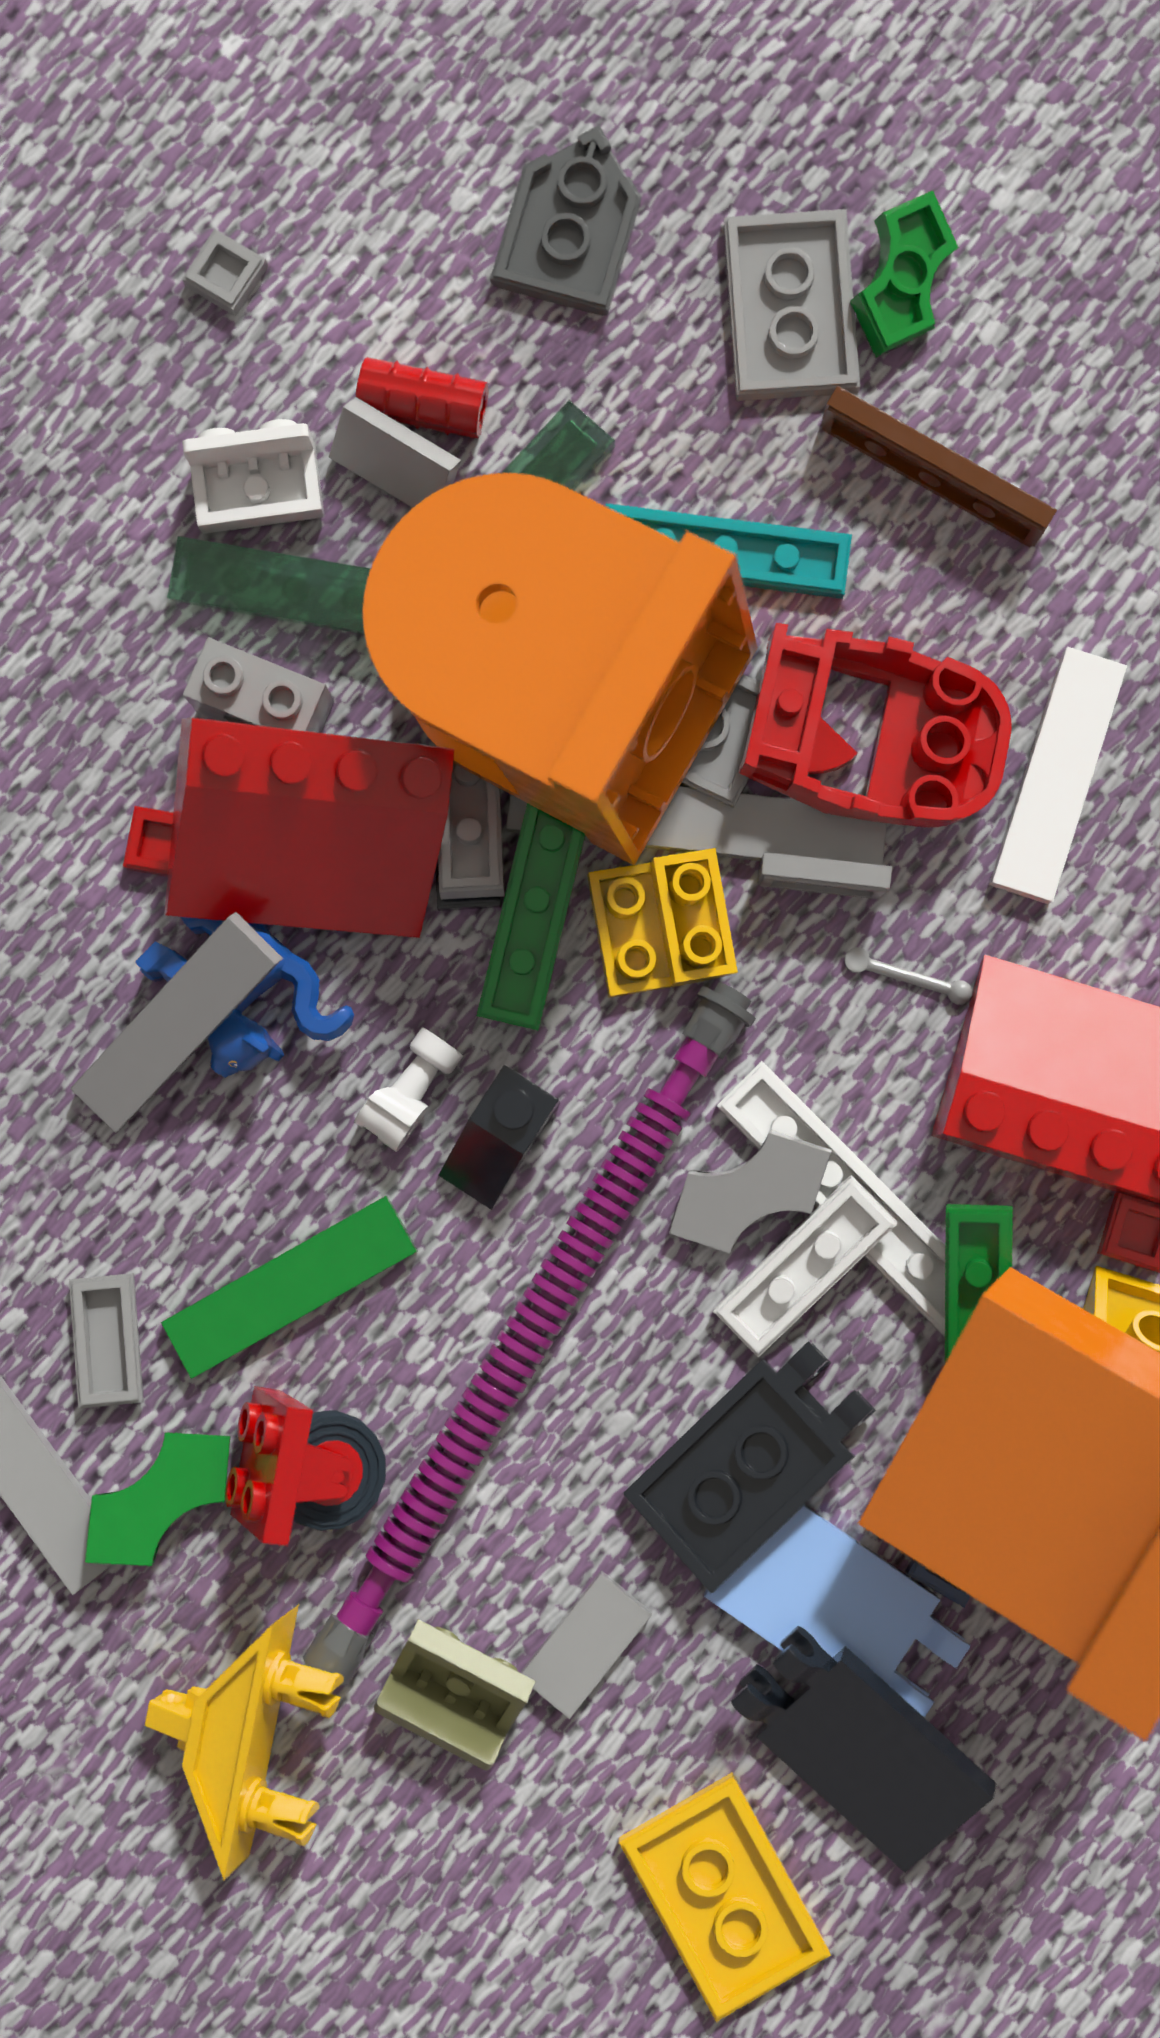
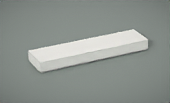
[989,646,1127,904]

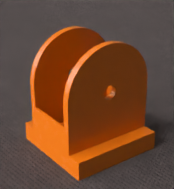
[363,473,758,866]

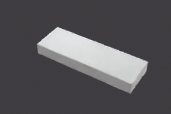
[713,1175,897,1358]

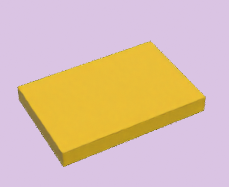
[619,1772,831,2022]

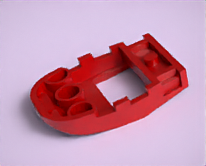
[738,623,1012,827]

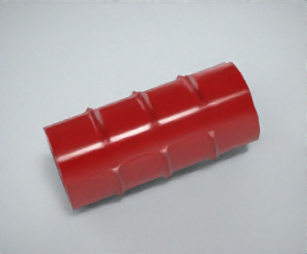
[355,357,489,439]

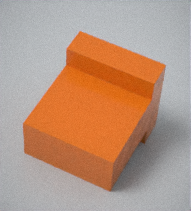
[858,1267,1160,1742]

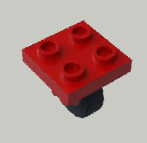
[225,1386,386,1546]

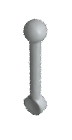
[844,947,972,1005]

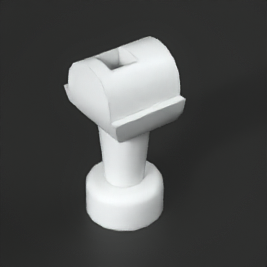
[354,1027,463,1152]

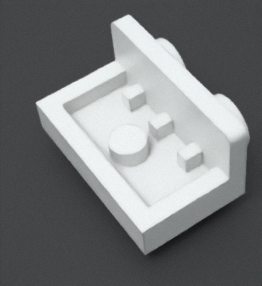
[182,419,325,534]

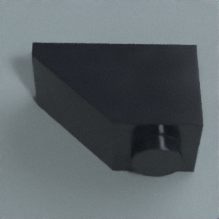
[438,1065,560,1210]

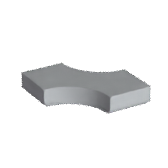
[669,1130,832,1254]

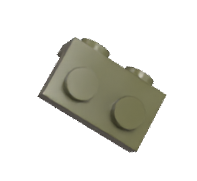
[374,1619,536,1770]

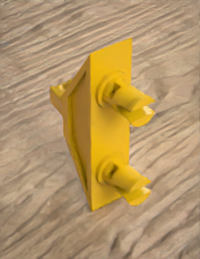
[145,1604,344,1881]

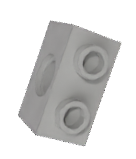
[183,637,335,733]

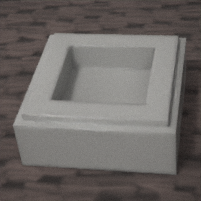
[182,229,269,316]

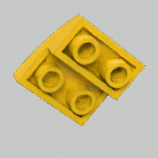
[587,848,738,998]

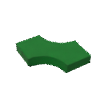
[850,190,959,358]
[85,1432,231,1566]

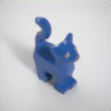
[135,917,354,1078]

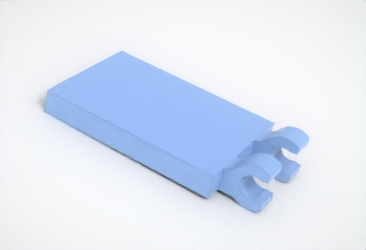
[704,1505,970,1717]

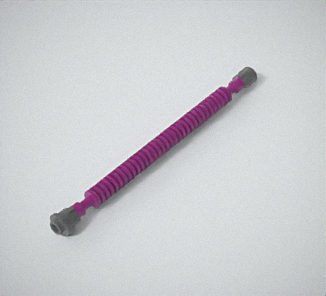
[303,982,756,1686]

